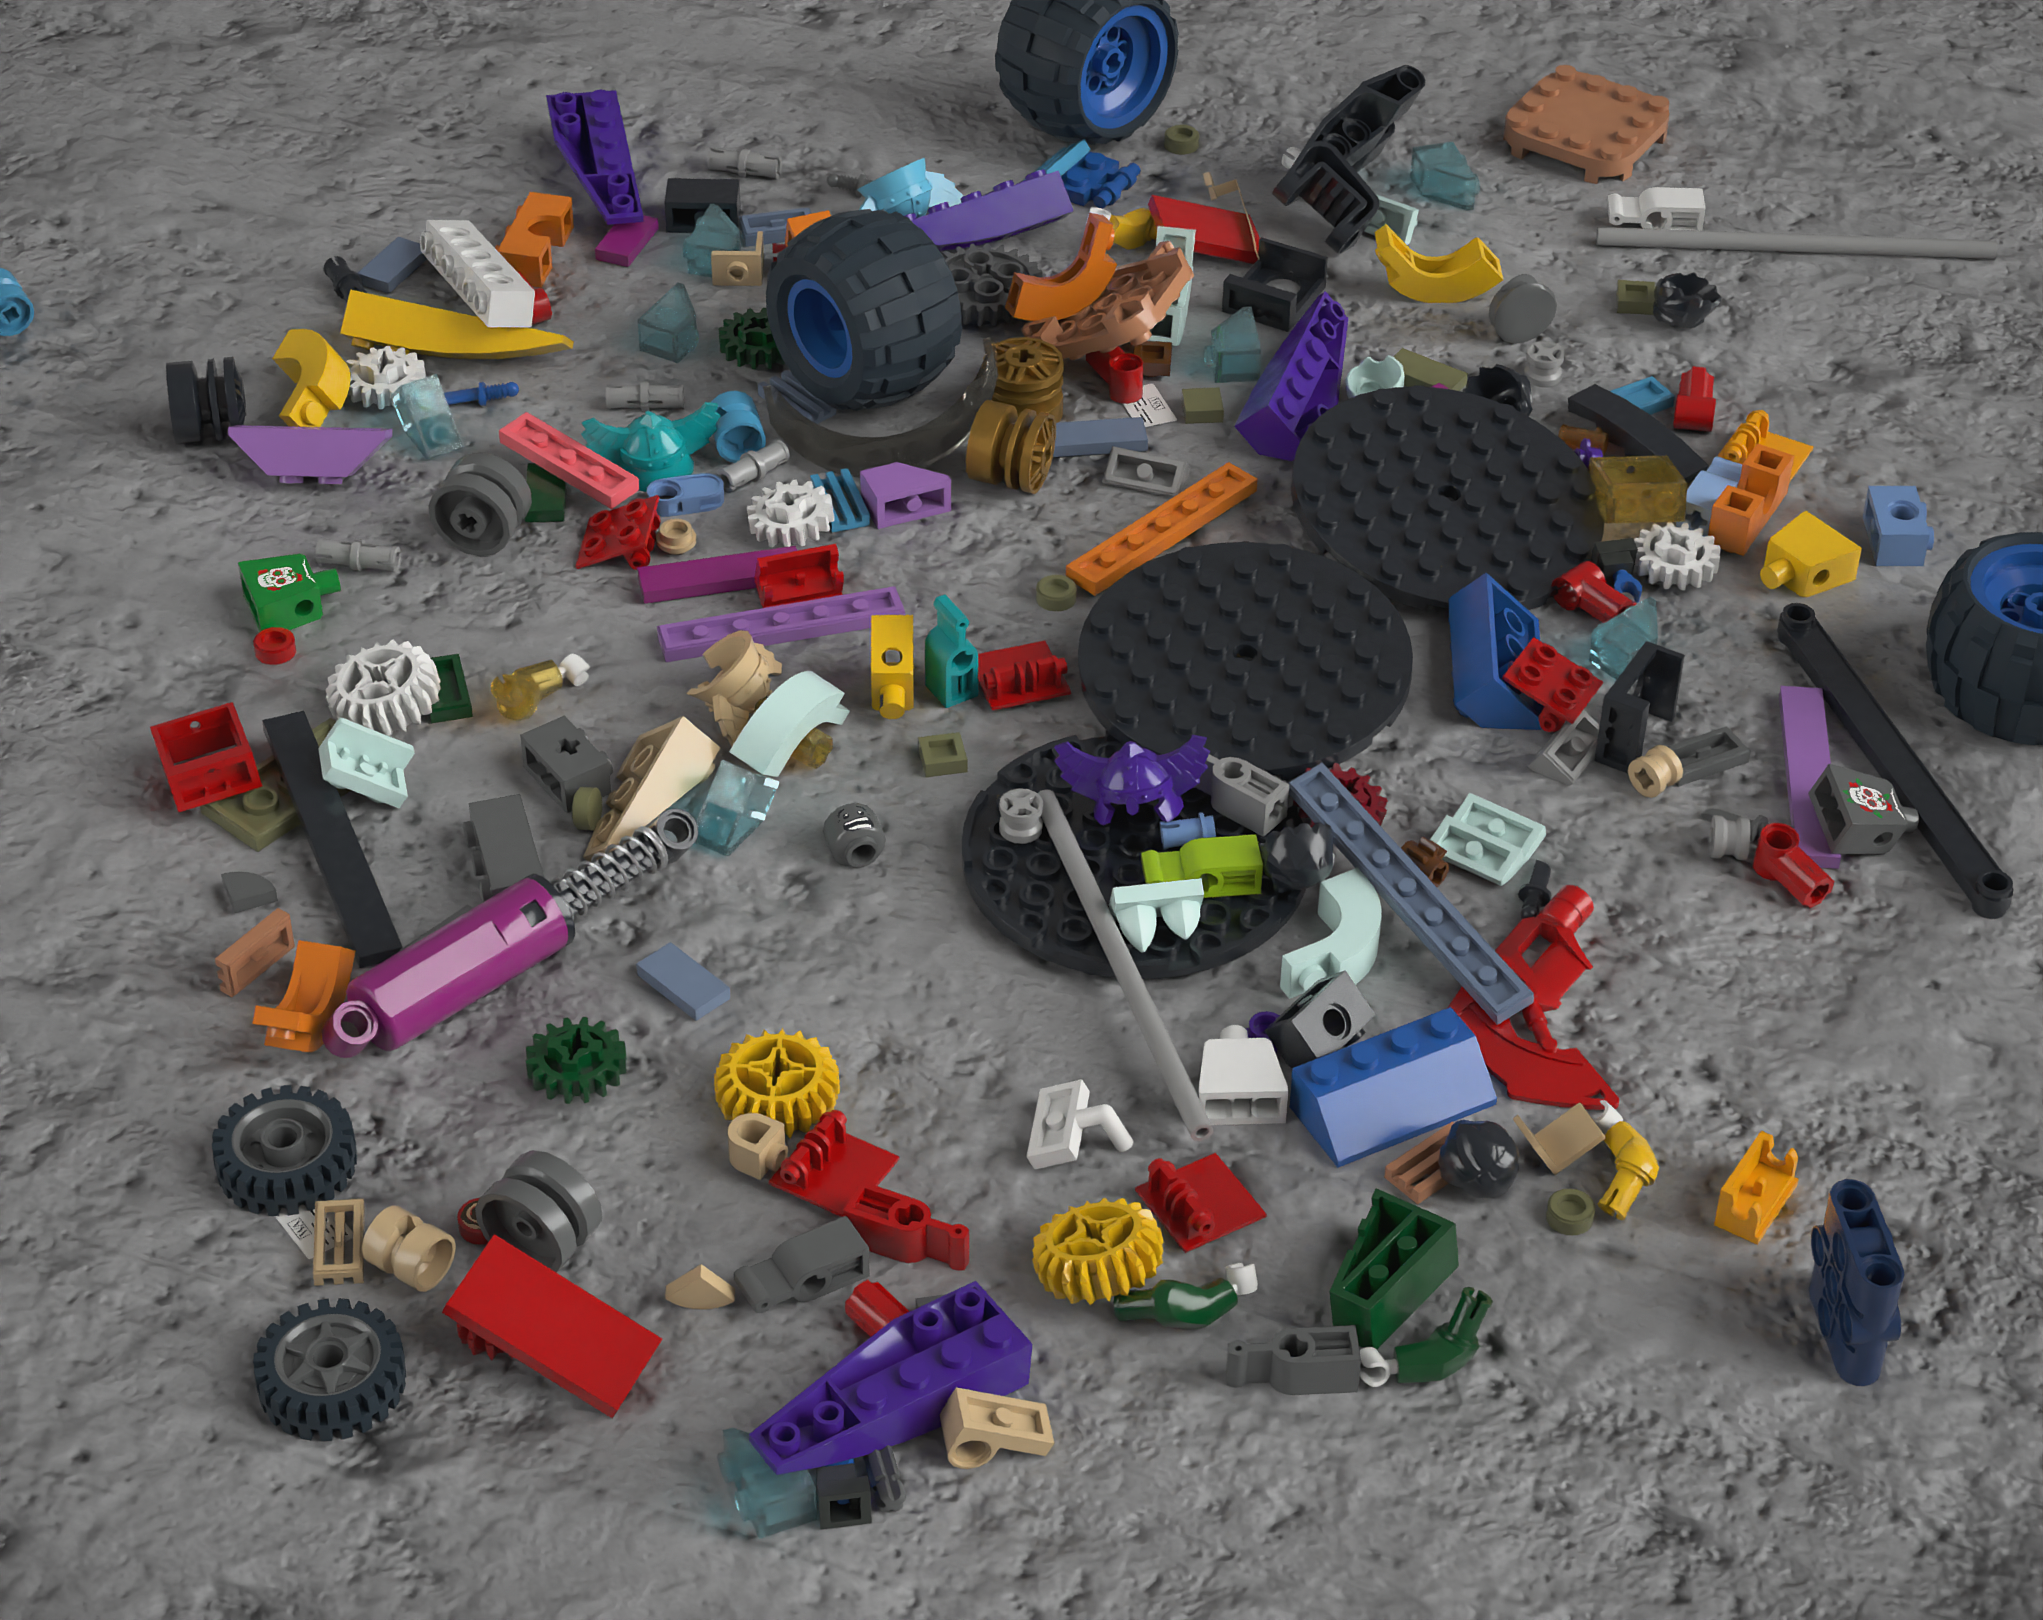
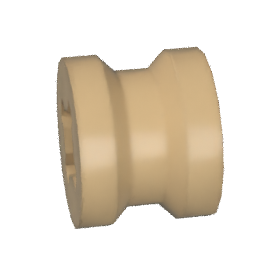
[1628,745,1683,798]

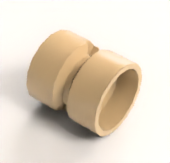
[362,1205,456,1292]

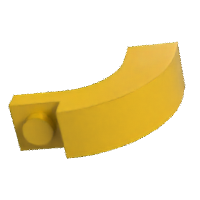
[1374,224,1504,303]
[272,329,351,427]

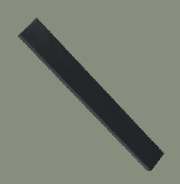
[262,711,403,968]

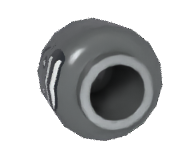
[823,803,886,867]

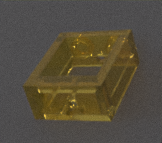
[1589,456,1687,524]

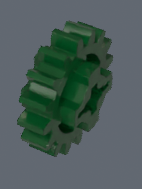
[719,308,785,370]
[525,1017,627,1104]

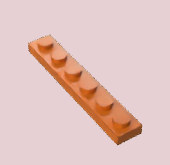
[1066,462,1258,596]

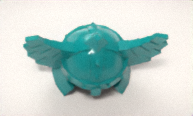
[581,402,720,492]

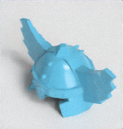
[857,158,964,218]

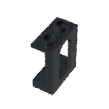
[1222,237,1328,332]
[1594,641,1685,774]

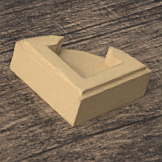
[665,1264,735,1309]

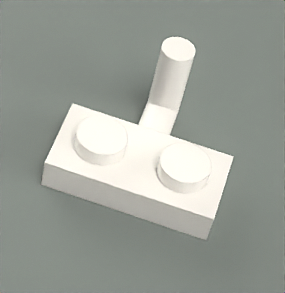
[1027,1079,1133,1169]

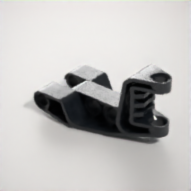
[1272,65,1426,255]

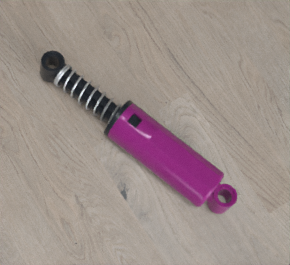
[322,808,698,1058]

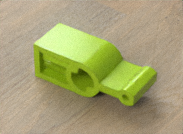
[1141,835,1263,898]

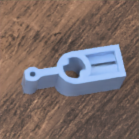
[1676,456,1742,537]

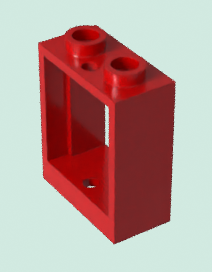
[150,702,262,813]

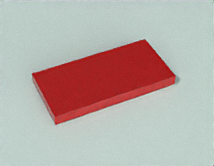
[442,1234,662,1419]

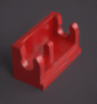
[754,544,844,608]

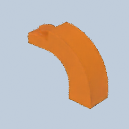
[1005,213,1117,321]
[252,940,355,1052]

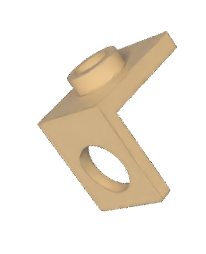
[711,231,764,286]
[1513,1103,1606,1175]

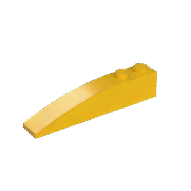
[340,290,574,359]

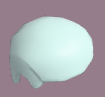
[1345,355,1404,399]

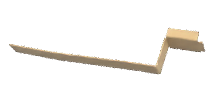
[1203,172,1259,260]

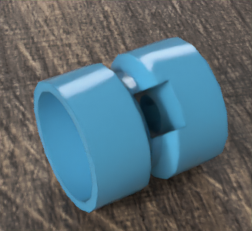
[0,268,34,336]
[711,391,766,463]

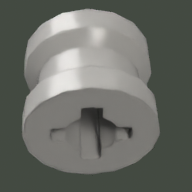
[1524,341,1564,387]
[999,788,1043,844]
[1709,815,1750,860]

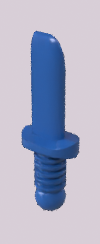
[432,382,519,406]

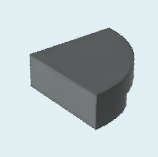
[221,872,278,913]

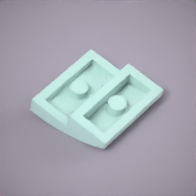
[1430,793,1546,886]

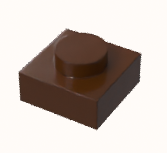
[1134,341,1172,377]

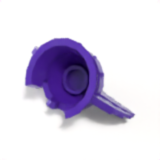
[1054,735,1210,825]

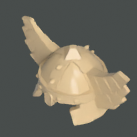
[686,630,782,747]

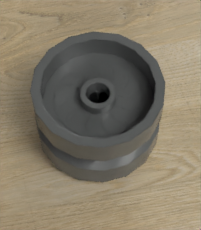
[428,452,532,557]
[475,1150,602,1273]

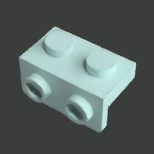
[318,718,415,808]

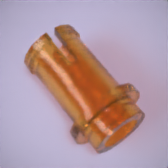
[1558,424,1609,456]

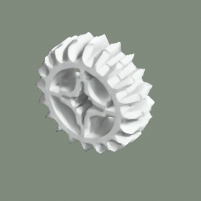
[325,639,441,737]

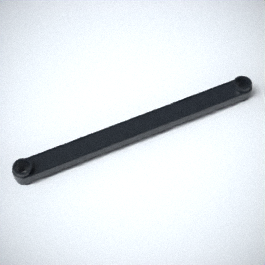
[1777,603,2014,919]

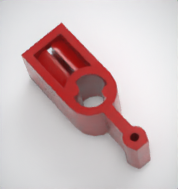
[843,1181,969,1271]

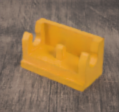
[1714,1131,1799,1245]

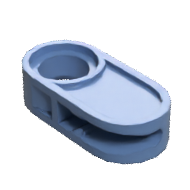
[647,473,724,517]

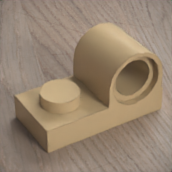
[940,1387,1055,1469]

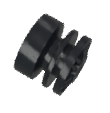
[166,357,247,444]

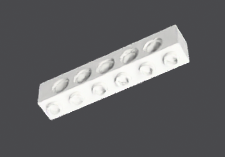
[420,220,535,327]

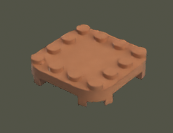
[1503,65,1670,184]
[1021,241,1194,360]

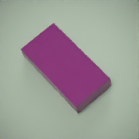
[595,215,659,267]

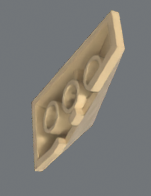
[583,716,721,862]

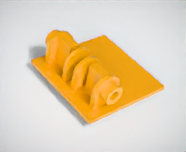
[1718,410,1814,483]

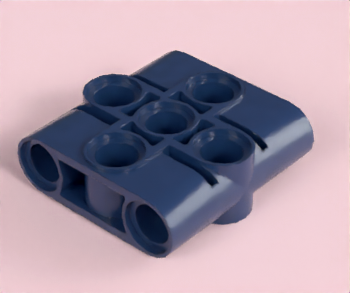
[1809,1179,1904,1386]

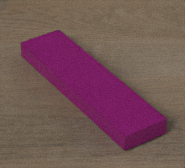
[637,546,797,603]

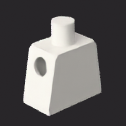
[1198,1025,1288,1125]

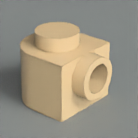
[728,1113,788,1180]

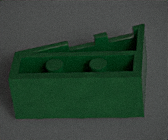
[1329,1188,1459,1350]

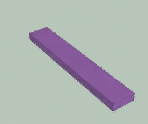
[657,586,905,662]
[1779,686,1841,869]

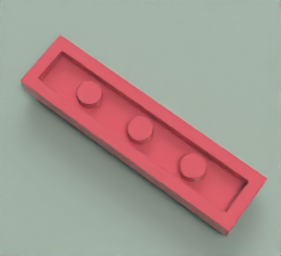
[499,412,639,509]

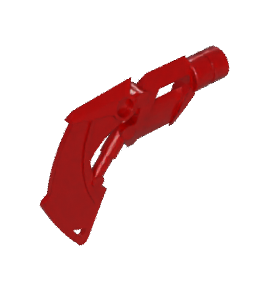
[1447,885,1619,1110]

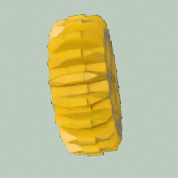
[714,1027,840,1139]
[1032,1197,1164,1305]

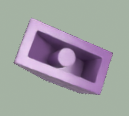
[860,462,951,529]

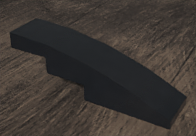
[1568,384,1709,487]

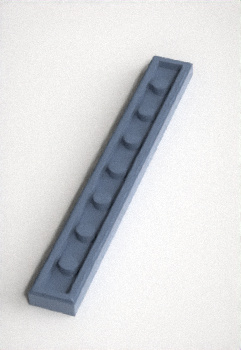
[1288,763,1534,1025]

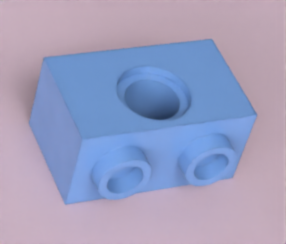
[1863,486,1934,566]

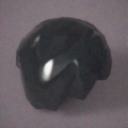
[1653,272,1722,329]
[1462,364,1533,416]
[1259,822,1335,893]
[1438,1120,1520,1199]

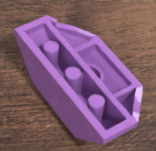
[228,425,392,484]

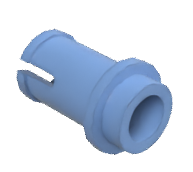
[1160,813,1216,850]

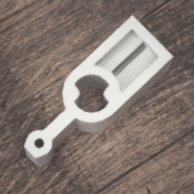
[1607,187,1706,231]

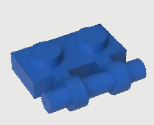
[1061,151,1141,209]

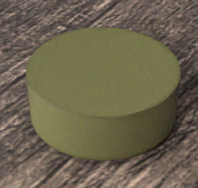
[1164,125,1199,155]
[1036,575,1077,611]
[572,787,602,831]
[1546,1189,1596,1236]

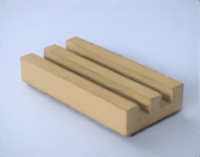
[313,1199,365,1286]

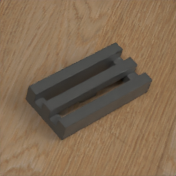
[1668,726,1751,787]

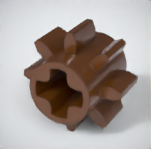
[1401,836,1449,887]

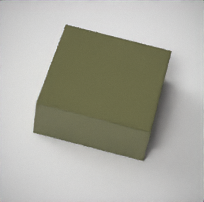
[1616,280,1655,315]
[1181,387,1224,424]
[918,732,968,777]

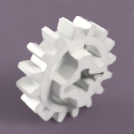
[346,346,427,409]
[747,480,834,547]
[1634,521,1721,590]

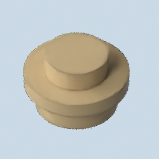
[656,519,696,555]

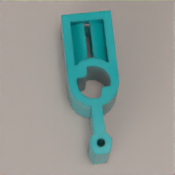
[925,594,978,708]

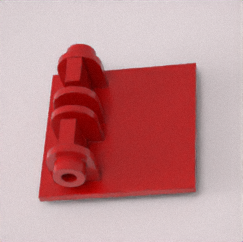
[575,495,661,570]
[1502,637,1604,732]
[978,640,1071,710]
[768,1110,900,1217]
[1135,1153,1267,1253]

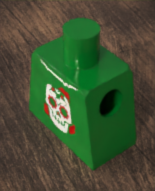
[238,554,341,632]

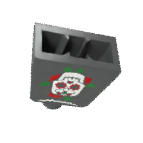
[1808,764,1919,854]

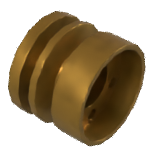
[983,337,1064,423]
[966,400,1056,494]

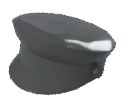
[1489,274,1557,344]

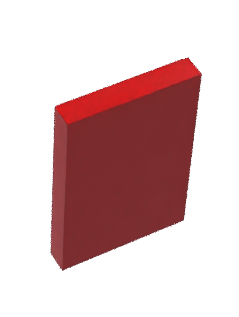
[1148,195,1260,264]

